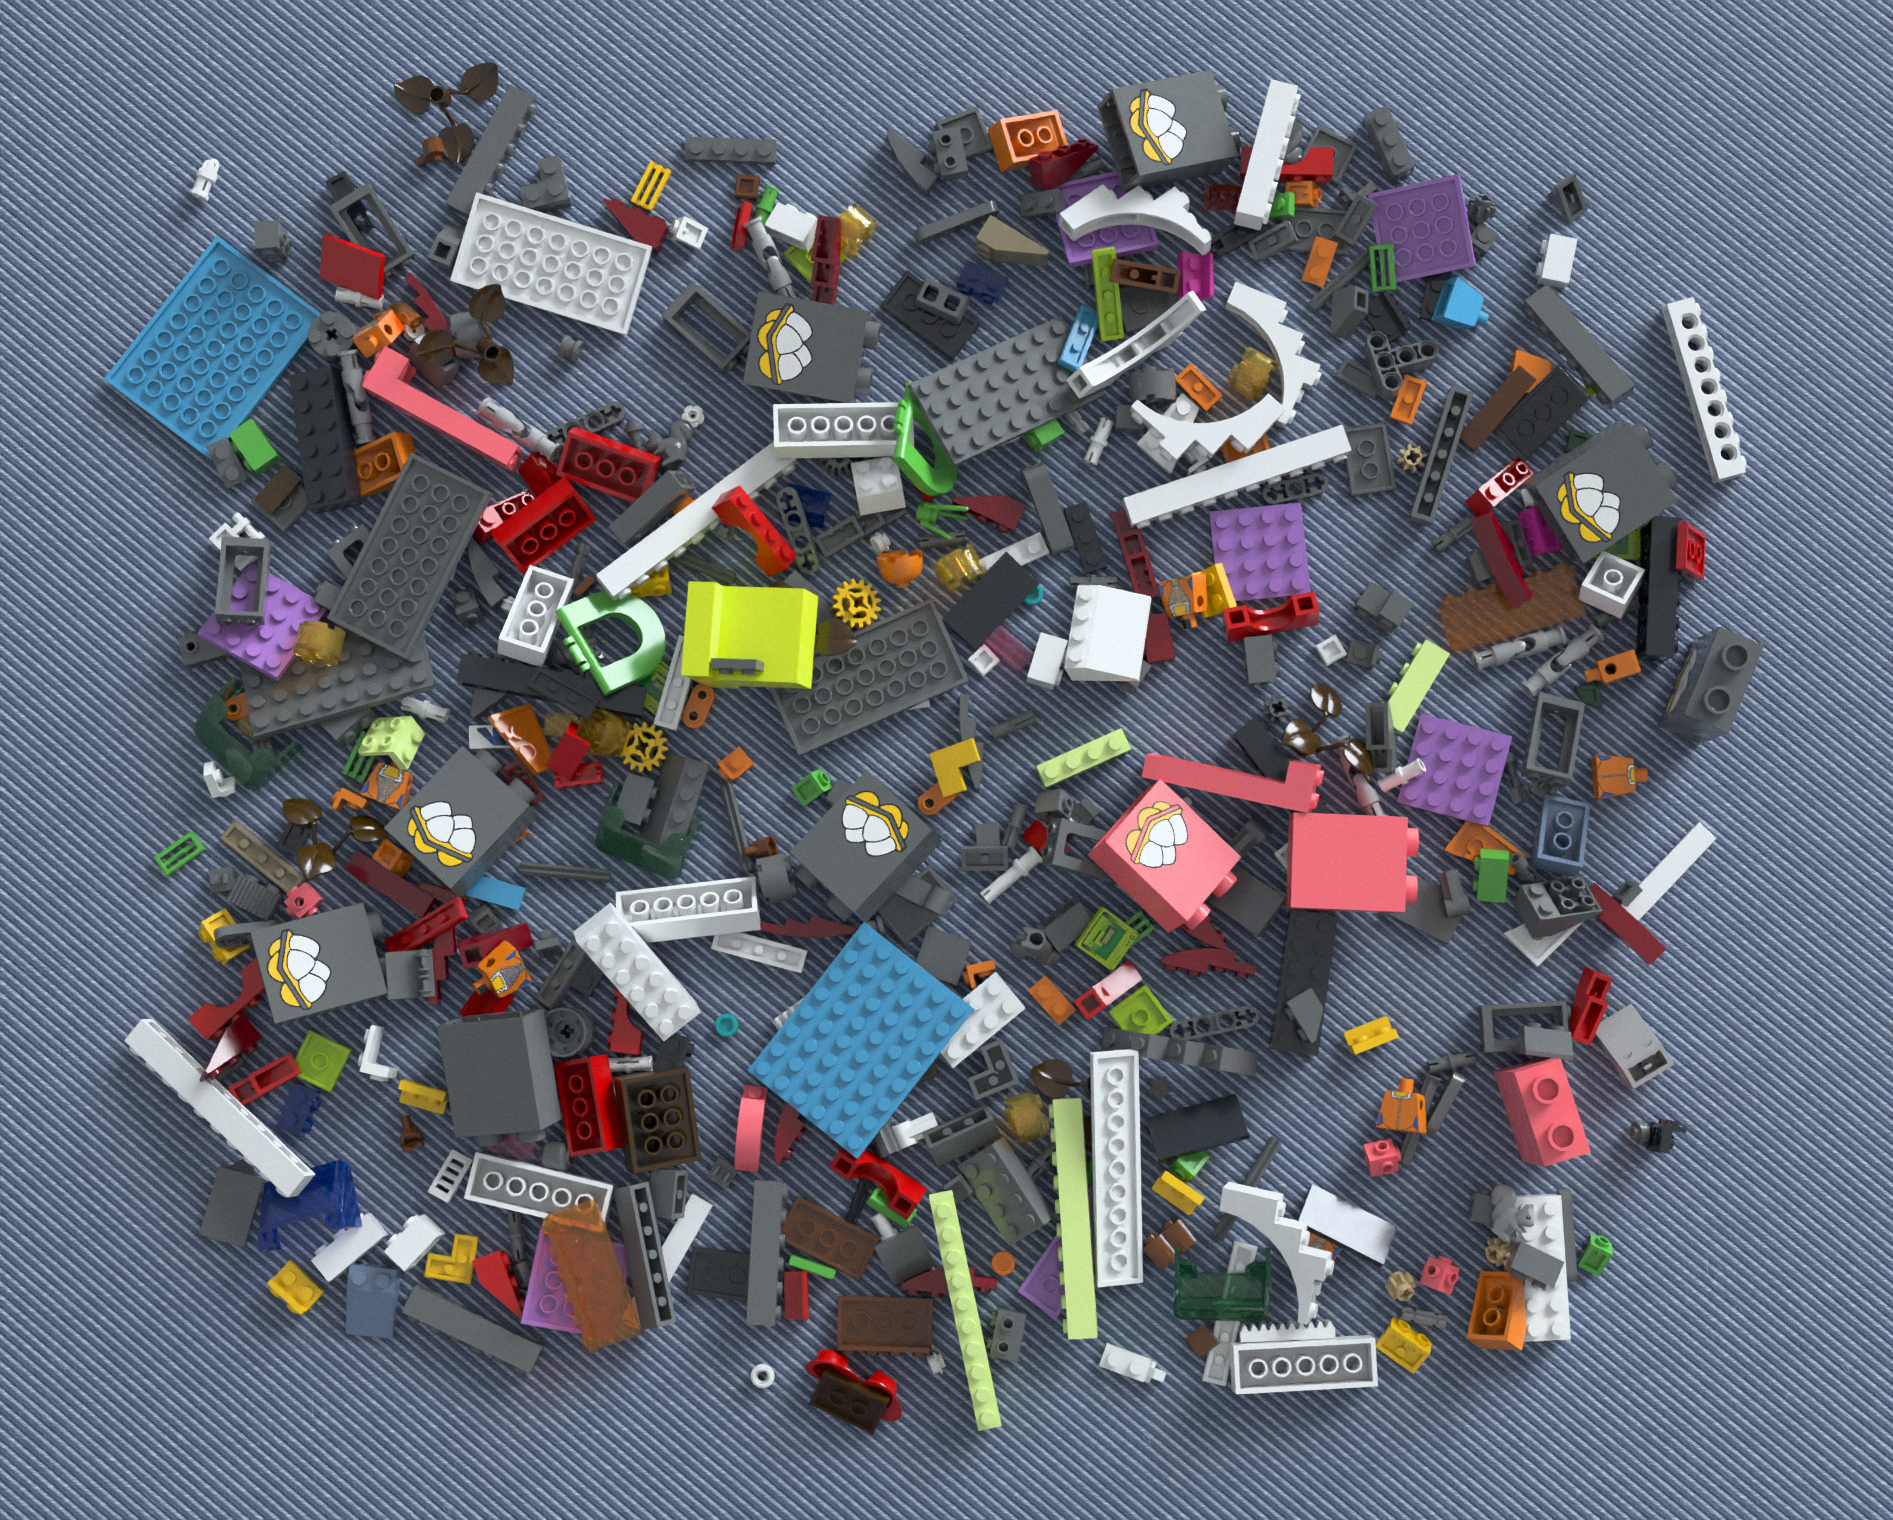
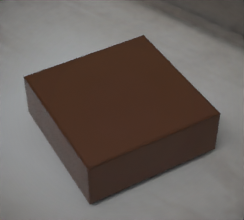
[735,174,760,201]
[574,575,598,599]
[1186,1324,1220,1358]

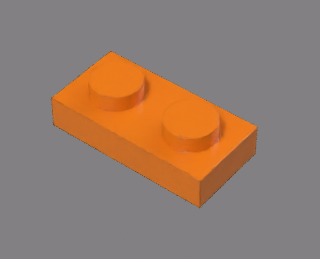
[1301,236,1338,287]
[1175,363,1223,413]
[1389,374,1427,426]
[1028,976,1076,1025]

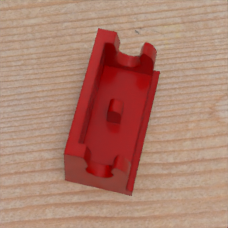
[553,761,604,790]

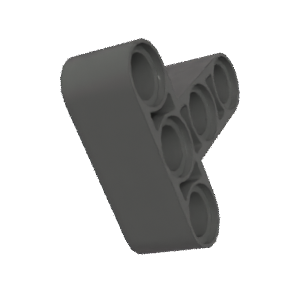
[1363,331,1438,400]

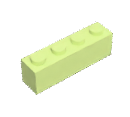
[1381,639,1450,735]
[1036,728,1131,789]

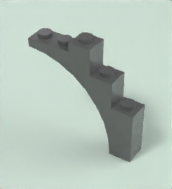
[1101,1027,1259,1076]

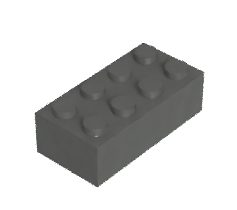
[958,1136,1055,1246]

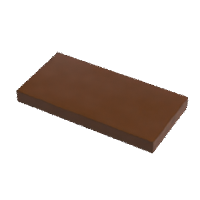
[781,1195,881,1281]

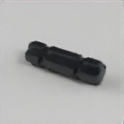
[846,1178,871,1224]

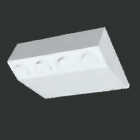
[1064,585,1151,681]

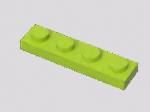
[1091,247,1124,342]

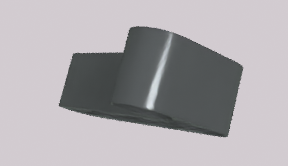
[1019,462,1075,556]
[894,875,955,918]

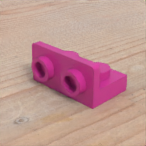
[1177,252,1214,302]
[1517,507,1564,557]

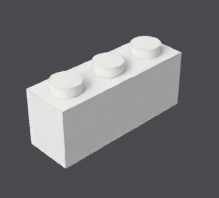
[311,1213,388,1282]

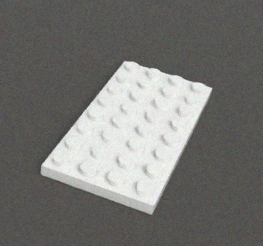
[450,192,653,335]

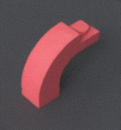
[734,1085,768,1172]

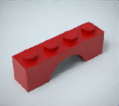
[1240,146,1333,184]
[711,485,796,577]
[1223,592,1320,643]
[188,958,265,1040]
[607,988,644,1055]
[829,1147,927,1219]

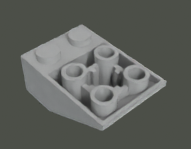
[1595,1004,1674,1089]

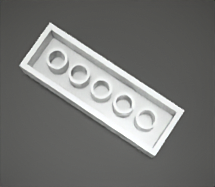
[1234,79,1301,231]
[773,402,914,459]
[616,876,761,943]
[573,903,701,1041]
[464,1151,616,1232]
[1511,1194,1571,1342]
[1229,1335,1378,1394]

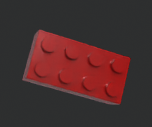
[556,427,662,503]
[491,476,597,575]
[554,1054,624,1157]

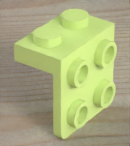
[358,716,425,770]

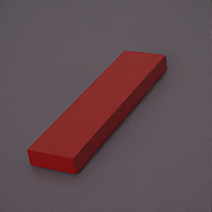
[384,897,468,952]

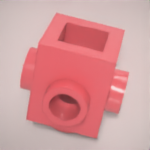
[284,882,324,919]
[1364,1138,1401,1177]
[1419,1255,1460,1295]

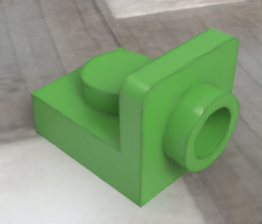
[1268,192,1295,220]
[791,769,832,807]
[1169,1151,1210,1183]
[1577,1234,1613,1277]

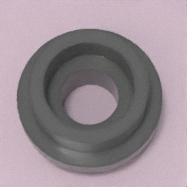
[1629,1120,1650,1144]

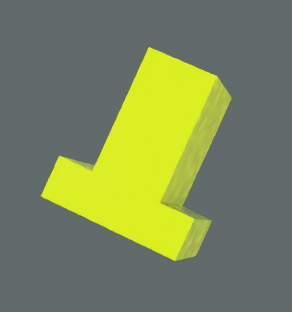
[681,581,818,689]

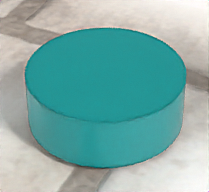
[1023,585,1043,606]
[715,1014,739,1037]

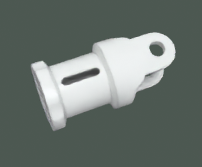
[189,159,219,201]

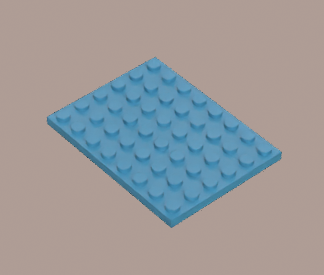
[104,236,322,461]
[747,922,975,1159]

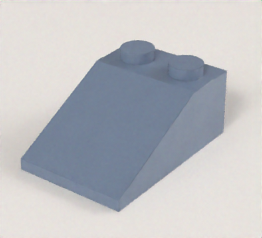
[1530,794,1590,877]
[346,1263,402,1339]

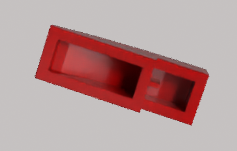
[1569,967,1613,1045]
[228,1053,301,1107]

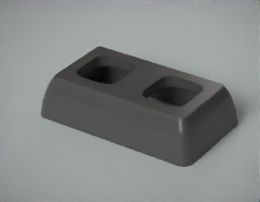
[913,278,971,325]

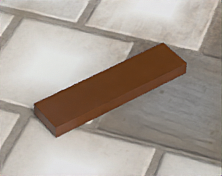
[1460,365,1537,451]

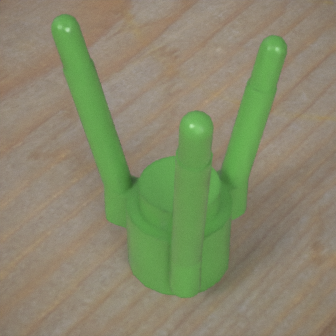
[916,502,969,541]

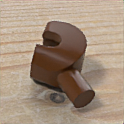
[415,137,444,168]
[743,836,778,859]
[400,1115,425,1152]

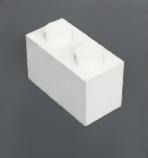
[765,203,818,252]
[1535,234,1577,289]

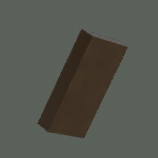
[254,465,303,515]

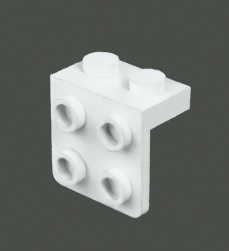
[358,1025,398,1082]

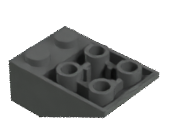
[1513,876,1603,938]

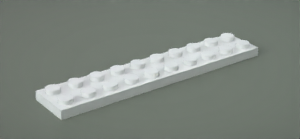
[1090,1049,1143,1287]

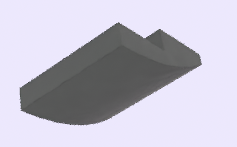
[874,1224,935,1286]

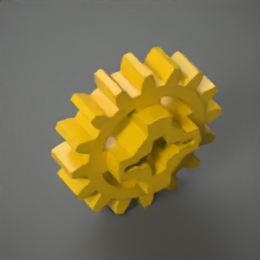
[831,579,881,630]
[618,722,669,773]

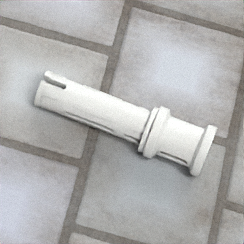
[980,846,1043,904]

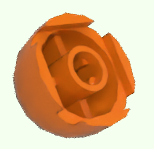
[876,550,923,588]

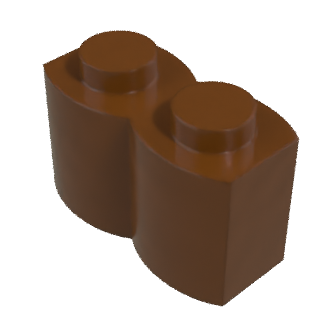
[1142,1218,1197,1271]

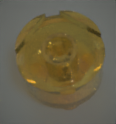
[838,203,878,258]
[1228,347,1279,402]
[931,543,985,591]
[293,620,346,666]
[575,707,630,758]
[1003,1091,1050,1145]

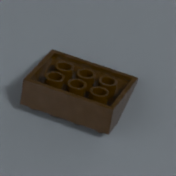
[613,1067,702,1174]

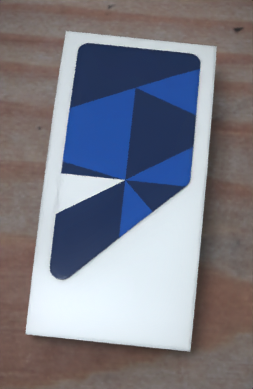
[469,725,512,750]

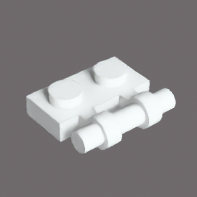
[209,513,266,572]

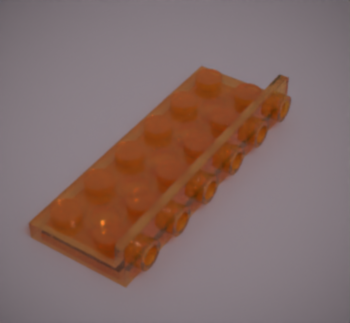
[1438,563,1586,653]
[542,1198,643,1354]

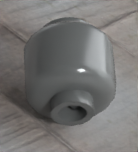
[539,1141,576,1172]

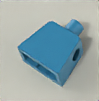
[1431,277,1489,330]

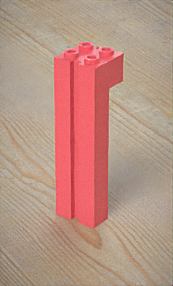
[362,346,525,474]
[1142,753,1324,813]

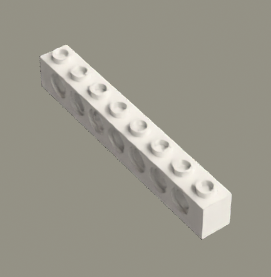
[1662,297,1747,484]

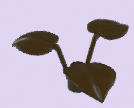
[394,63,498,163]
[416,284,514,385]
[769,581,859,656]
[1281,682,1374,776]
[282,798,390,881]
[1031,1059,1092,1149]

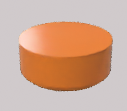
[991,1251,1015,1275]

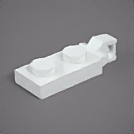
[1099,1343,1166,1383]

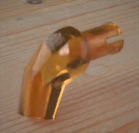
[372,302,422,330]

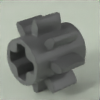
[1467,194,1497,223]
[1263,695,1291,724]

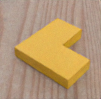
[930,738,981,798]
[424,1233,479,1284]

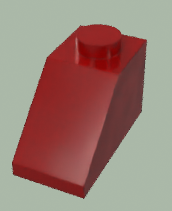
[1021,819,1071,856]

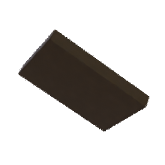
[809,1367,890,1435]

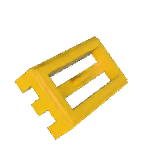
[631,161,672,212]

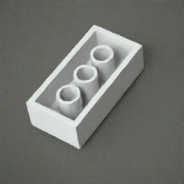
[497,565,574,667]
[941,972,1025,1068]

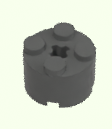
[308,311,359,363]
[451,312,491,359]
[1129,366,1177,408]
[756,853,798,905]

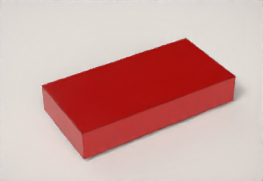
[730,201,752,252]

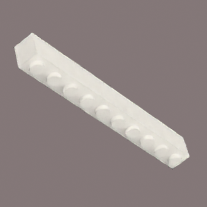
[1122,425,1352,529]
[596,441,797,601]
[124,1019,315,1197]

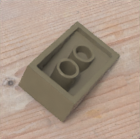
[976,215,1049,267]

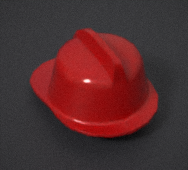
[805,1349,860,1382]
[860,1369,902,1422]

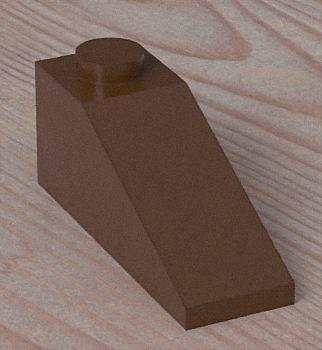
[1109,259,1181,294]

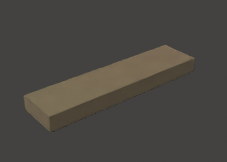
[220,820,307,893]

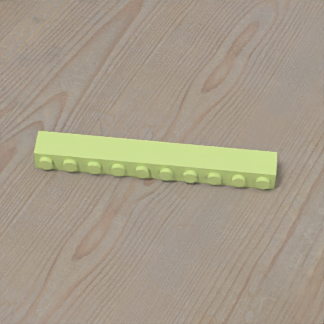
[1049,1097,1098,1340]
[929,1190,1002,1431]

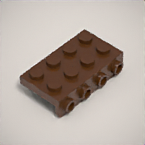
[836,1295,933,1357]

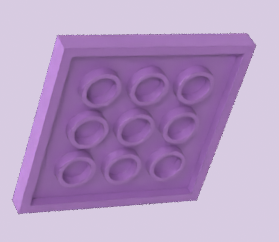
[1048,171,1159,268]
[1368,174,1476,285]
[1209,502,1311,602]
[198,563,329,681]
[1397,714,1512,827]
[520,1228,629,1339]

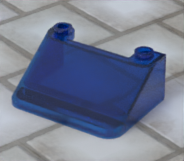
[258,1160,362,1251]

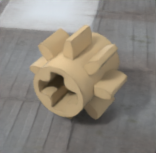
[1397,444,1426,474]
[1485,1237,1513,1267]
[1385,1271,1417,1301]

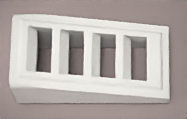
[428,1149,473,1203]

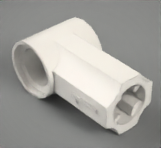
[891,1112,938,1150]

